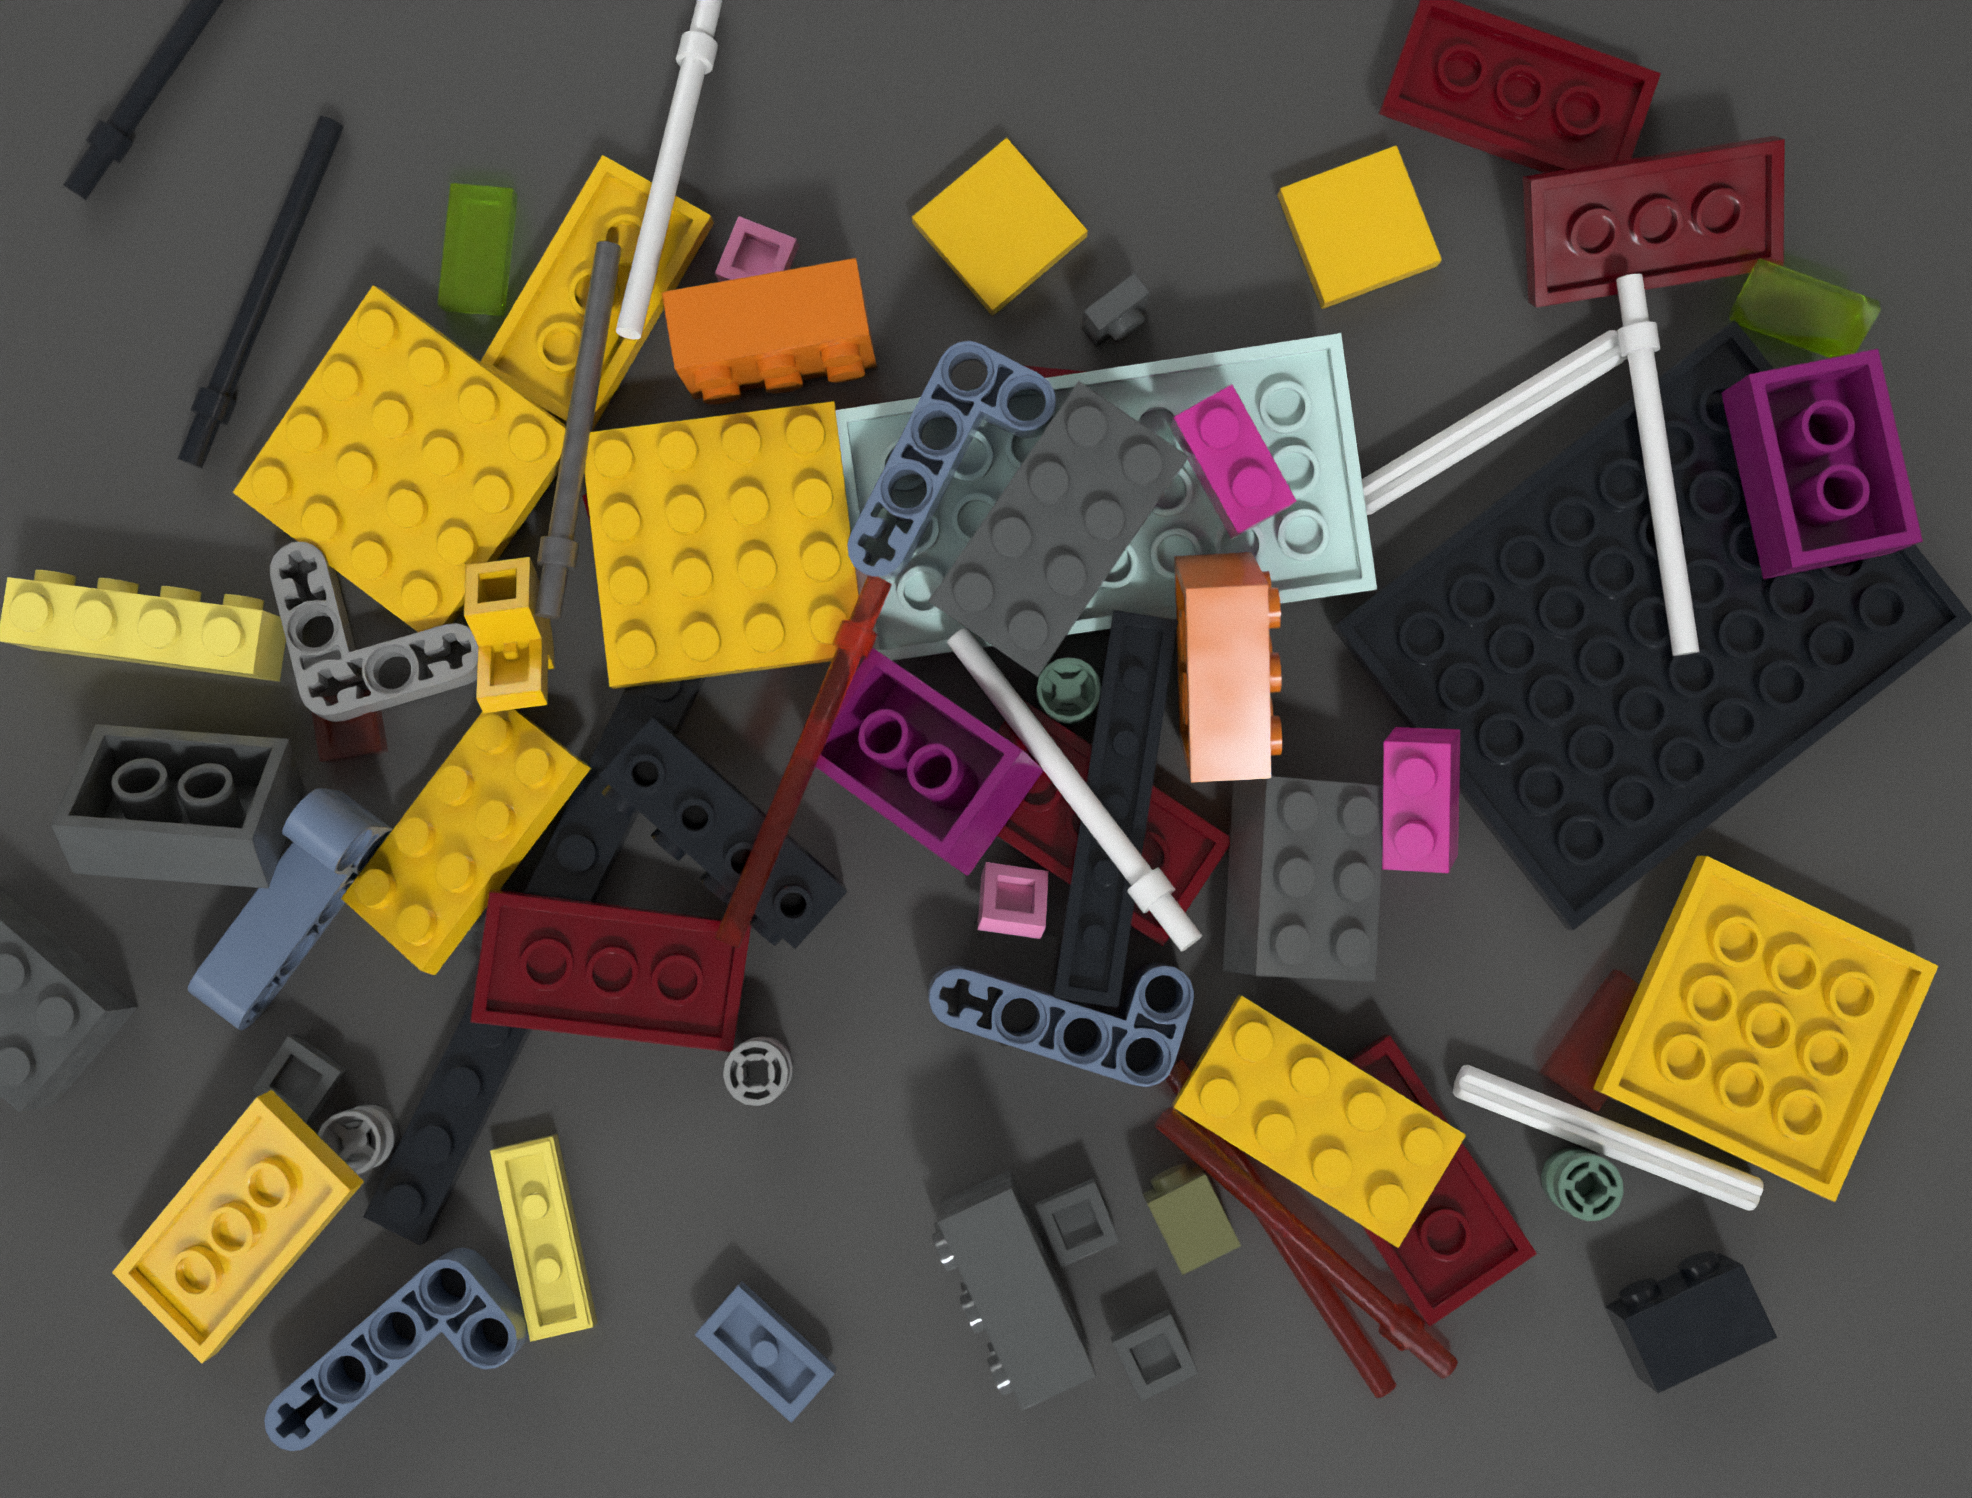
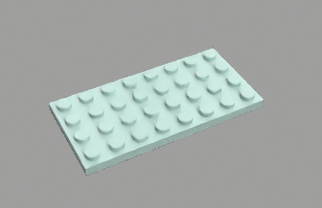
[836,333,1377,661]

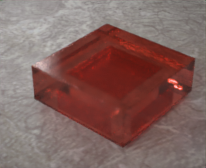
[312,689,388,763]

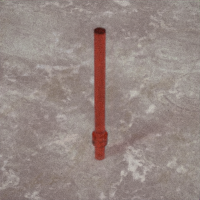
[715,575,892,948]
[1165,1058,1397,1398]
[1155,1107,1458,1379]

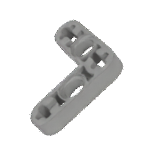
[270,542,478,722]

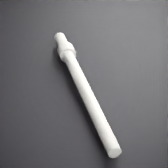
[616,0,722,340]
[1616,274,1700,656]
[947,628,1202,952]

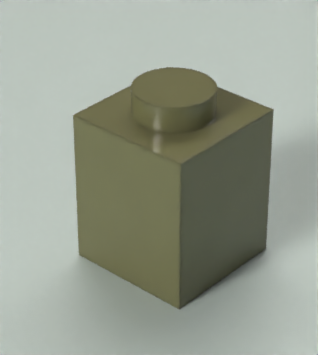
[1143,1163,1241,1275]

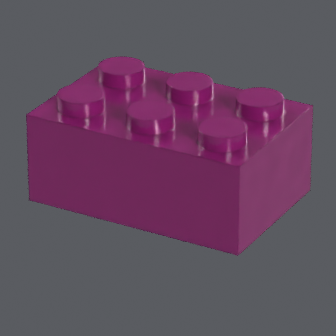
[1721,349,1923,579]
[797,648,1044,876]

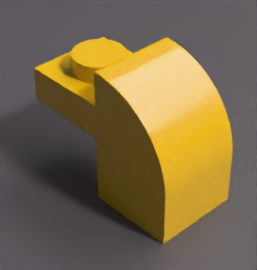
[464,557,555,713]

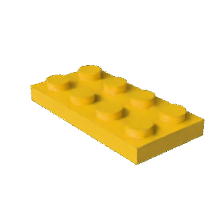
[480,155,714,431]
[341,709,591,976]
[1172,995,1466,1248]
[112,1090,364,1364]

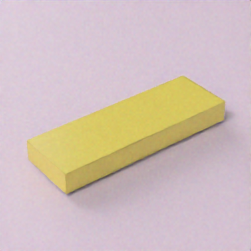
[490,1134,598,1342]

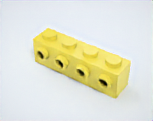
[0,570,286,682]

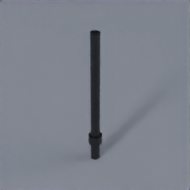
[63,0,224,200]
[177,116,344,469]

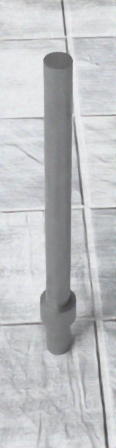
[535,241,622,620]

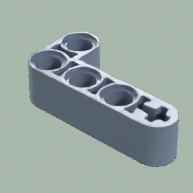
[847,341,1056,580]
[188,788,393,1031]
[928,962,1194,1087]
[264,1248,529,1451]

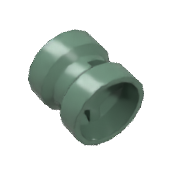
[1036,657,1101,726]
[1541,1147,1624,1221]

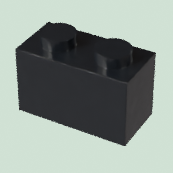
[1604,1251,1777,1393]

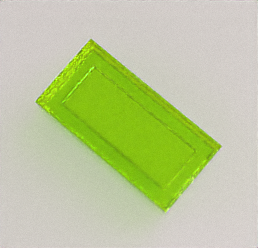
[437,183,518,316]
[1729,258,1881,358]

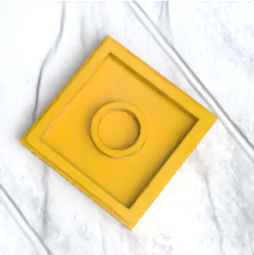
[912,138,1088,316]
[1277,145,1442,309]

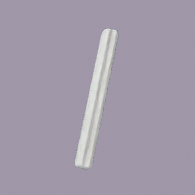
[1362,330,1628,515]
[1453,1065,1764,1211]

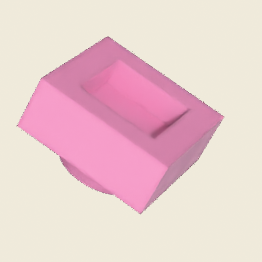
[715,216,799,282]
[978,862,1049,939]

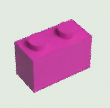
[1169,384,1297,539]
[1382,727,1460,873]

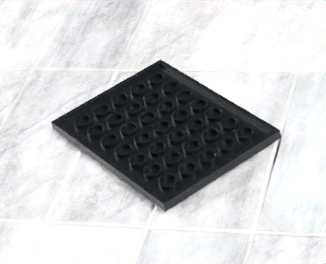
[1332,320,1972,930]

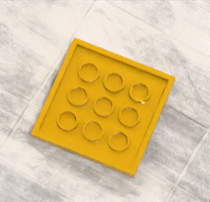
[233,285,566,632]
[584,401,867,689]
[1593,856,1938,1202]

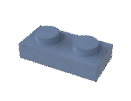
[695,1281,837,1423]

